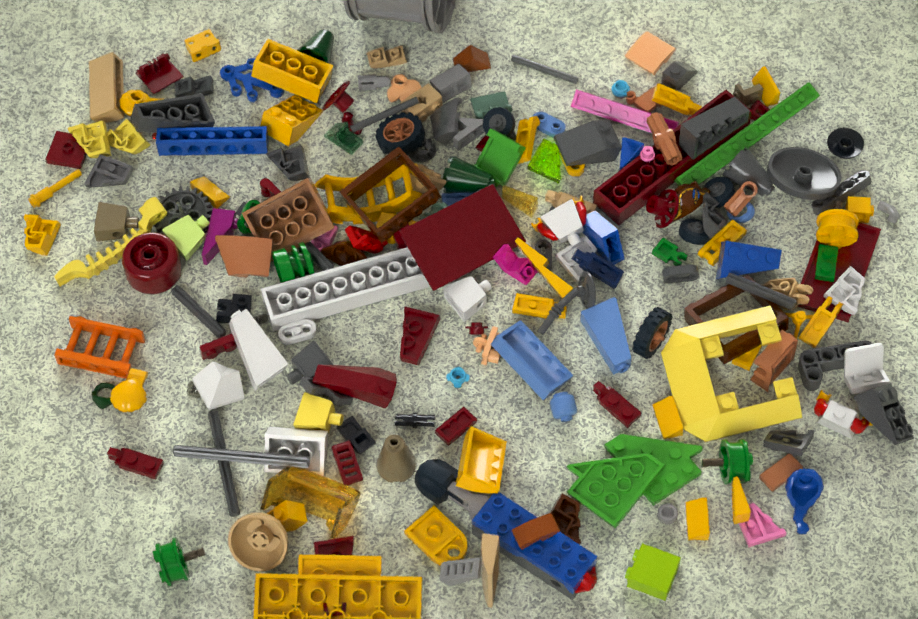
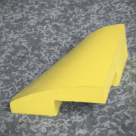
[107,119,150,155]
[68,120,111,158]

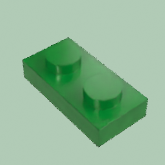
[814,244,838,282]

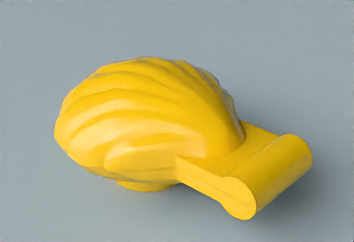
[119,90,164,116]
[110,368,148,412]

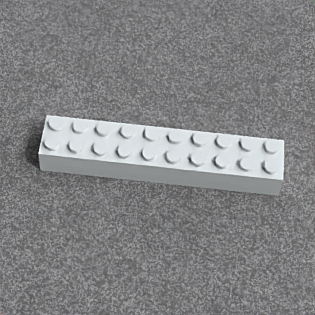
[261,247,430,332]

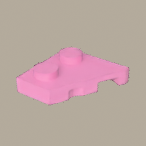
[739,503,786,547]

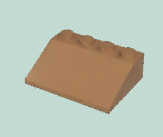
[242,178,335,262]

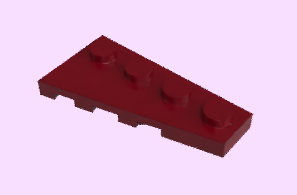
[313,536,354,617]

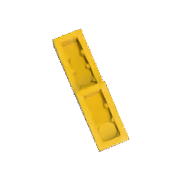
[515,237,574,299]

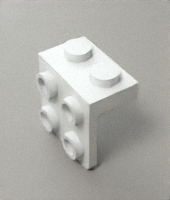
[844,343,890,394]

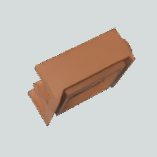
[750,330,798,392]

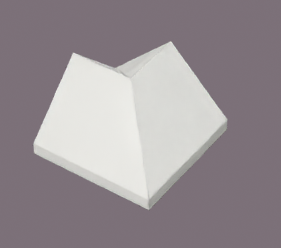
[192,361,244,410]

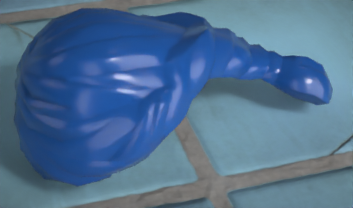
[785,468,824,535]

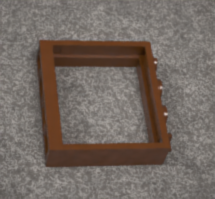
[339,146,441,243]
[684,274,789,364]

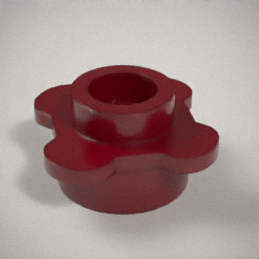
[465,322,488,334]

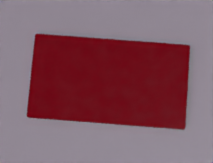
[399,184,526,291]

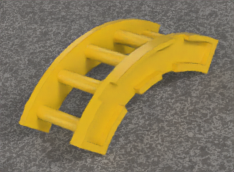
[314,163,422,225]

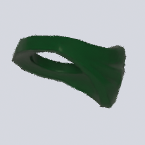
[92,382,115,409]

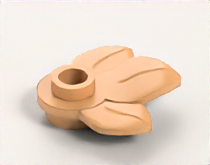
[387,74,422,103]

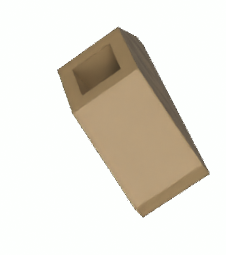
[410,163,446,194]

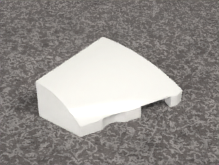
[823,266,865,315]

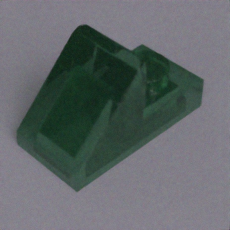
[324,122,363,155]

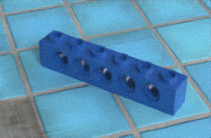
[156,126,269,156]

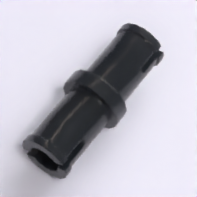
[395,413,436,428]

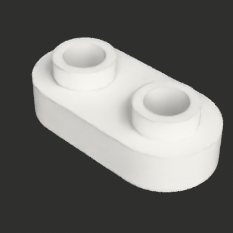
[278,319,317,345]

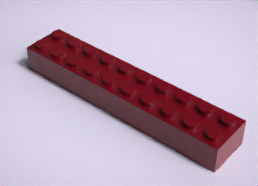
[593,90,752,226]

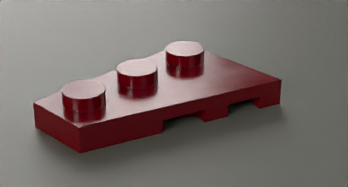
[400,306,440,366]

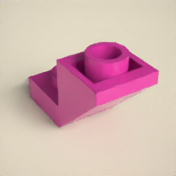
[493,244,538,285]

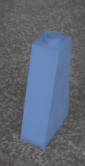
[580,297,631,375]

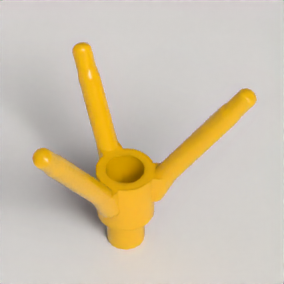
[784,311,813,339]

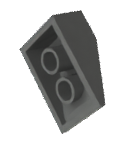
[554,119,622,166]

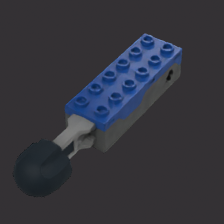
[415,459,598,600]

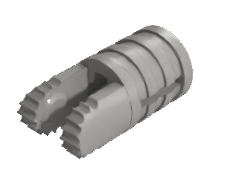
[358,74,391,91]

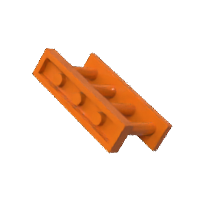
[54,316,146,379]

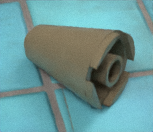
[376,435,416,483]

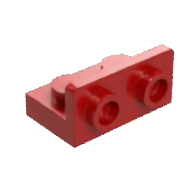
[345,225,388,254]

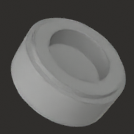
[657,503,678,525]

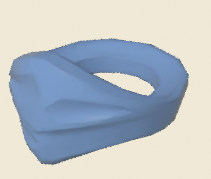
[727,202,755,223]

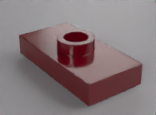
[435,406,477,446]

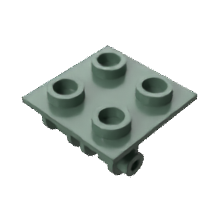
[470,91,513,119]

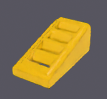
[731,477,751,524]

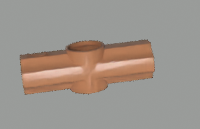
[646,112,682,166]

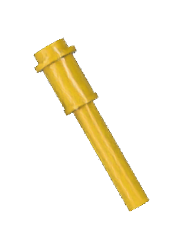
[28,169,82,208]

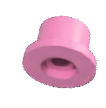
[640,146,655,162]

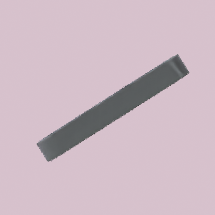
[811,171,872,215]

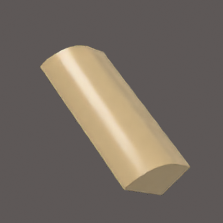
[89,52,124,123]

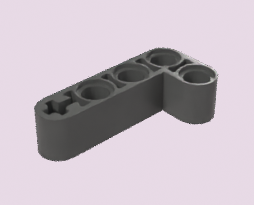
[798,341,873,391]

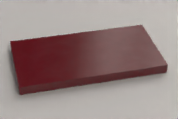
[798,222,881,323]

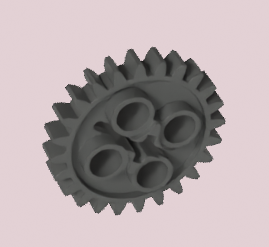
[154,186,212,234]

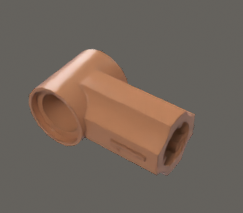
[723,181,758,217]

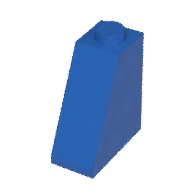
[583,211,625,265]

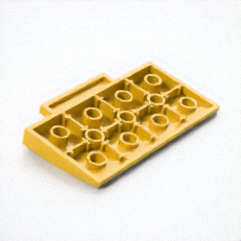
[253,554,423,619]

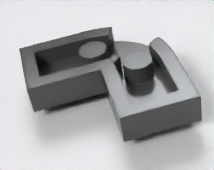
[299,377,353,406]

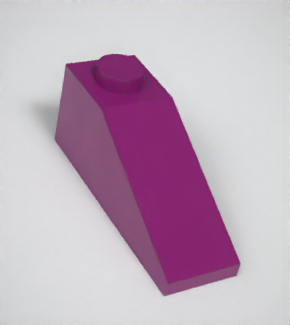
[202,208,239,265]

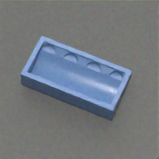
[490,320,573,401]

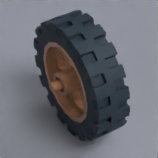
[375,112,426,157]
[632,307,673,359]

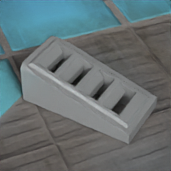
[439,558,482,586]

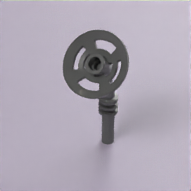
[537,271,596,335]

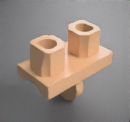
[473,326,501,365]

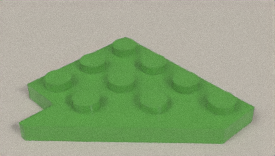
[605,434,703,506]
[567,453,665,529]

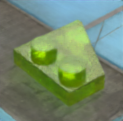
[527,138,561,184]

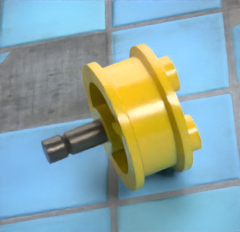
[816,201,859,249]

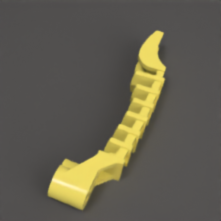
[54,197,167,287]

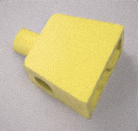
[293,392,344,433]

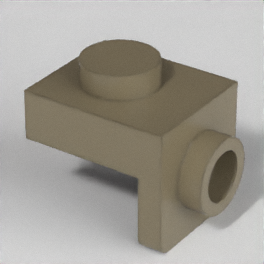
[733,83,763,106]

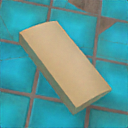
[481,533,499,608]

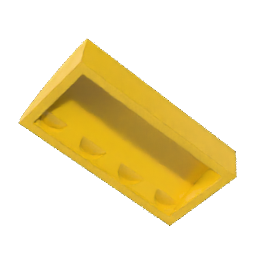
[456,426,507,494]

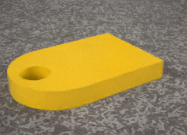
[404,505,467,566]

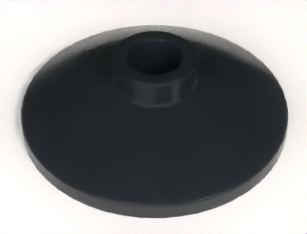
[827,128,864,159]

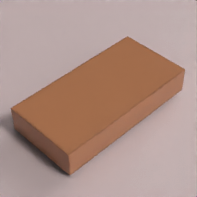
[759,453,803,492]

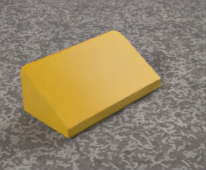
[752,66,780,107]
[190,176,230,209]
[653,395,683,440]
[685,497,710,540]

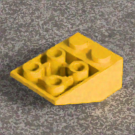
[260,95,323,146]

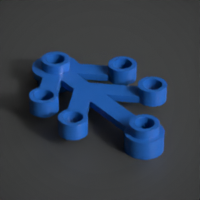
[220,58,284,102]

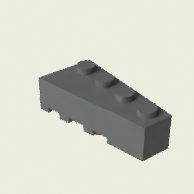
[131,93,215,133]
[678,97,750,160]

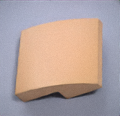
[625,31,676,75]

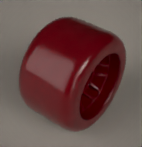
[122,232,182,295]

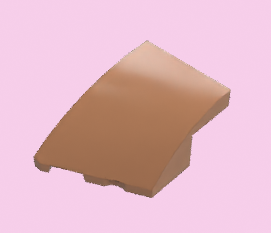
[215,235,273,278]

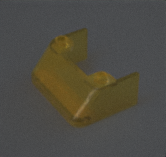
[260,467,361,539]

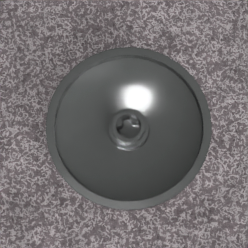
[767,147,841,200]

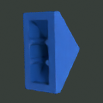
[619,137,644,171]

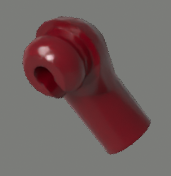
[341,112,362,135]

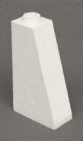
[229,309,288,390]

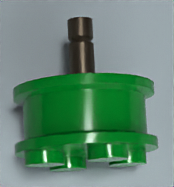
[702,439,753,484]
[152,537,206,587]

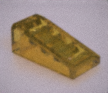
[502,186,538,218]

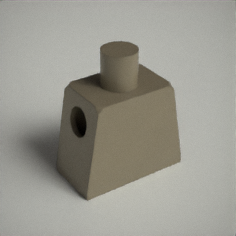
[94,202,139,241]

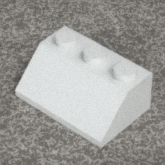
[264,427,328,476]

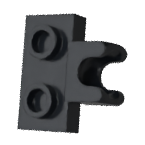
[216,294,252,330]

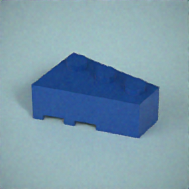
[716,241,782,279]

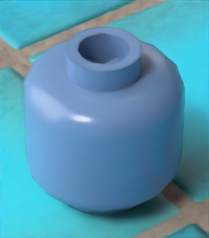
[550,392,578,422]

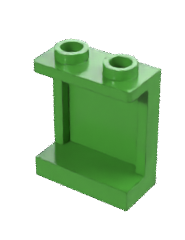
[472,128,526,187]

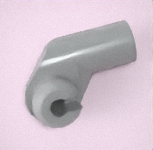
[877,201,900,224]

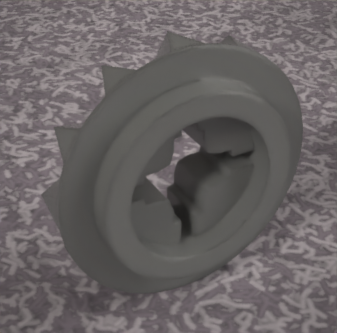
[408,138,436,162]

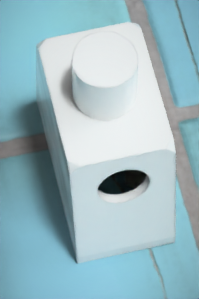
[443,276,492,322]

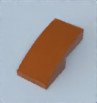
[511,513,560,550]

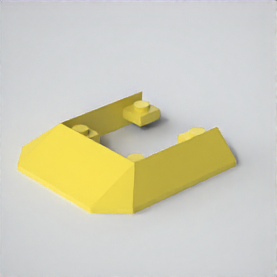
[661,306,802,442]

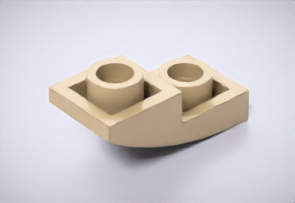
[367,45,407,68]

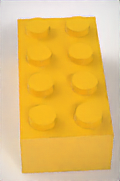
[251,39,333,103]

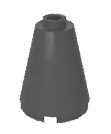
[722,147,775,196]

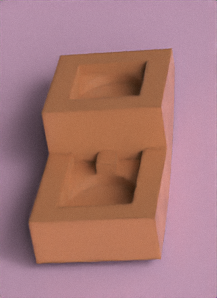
[634,87,663,113]

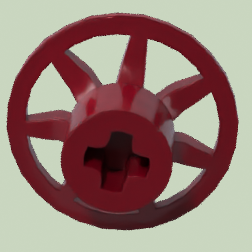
[322,80,354,113]
[646,189,679,228]

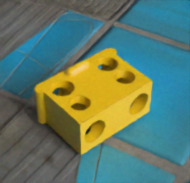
[184,29,221,62]

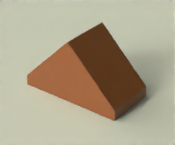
[453,45,491,72]

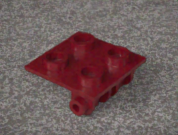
[135,53,184,94]

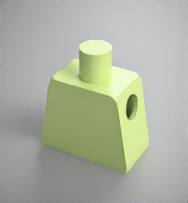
[162,215,210,261]

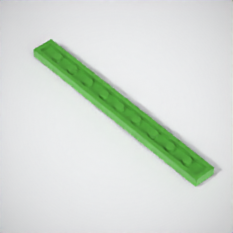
[674,82,820,186]

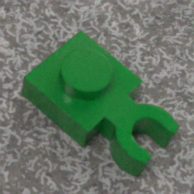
[652,238,687,266]

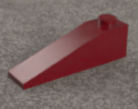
[312,364,397,409]

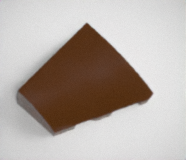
[550,493,581,545]

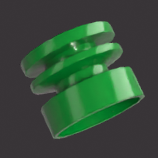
[272,242,315,283]

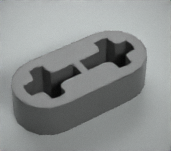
[535,240,552,274]
[662,265,699,283]

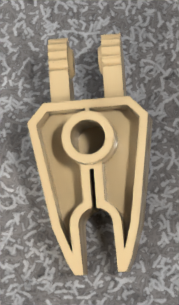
[763,277,813,310]

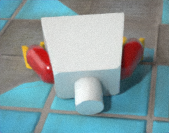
[531,196,587,248]
[814,390,873,439]

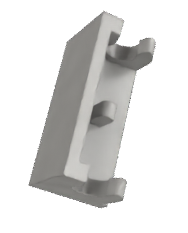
[430,64,472,103]

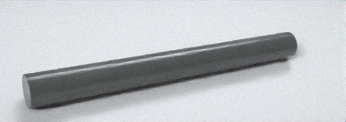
[511,54,579,84]
[350,97,419,133]

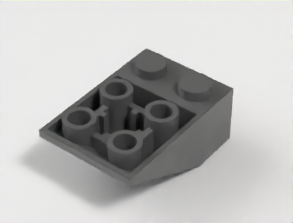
[854,383,914,445]

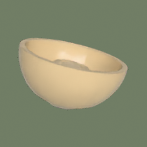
[228,512,288,571]

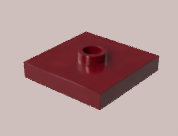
[45,131,87,169]

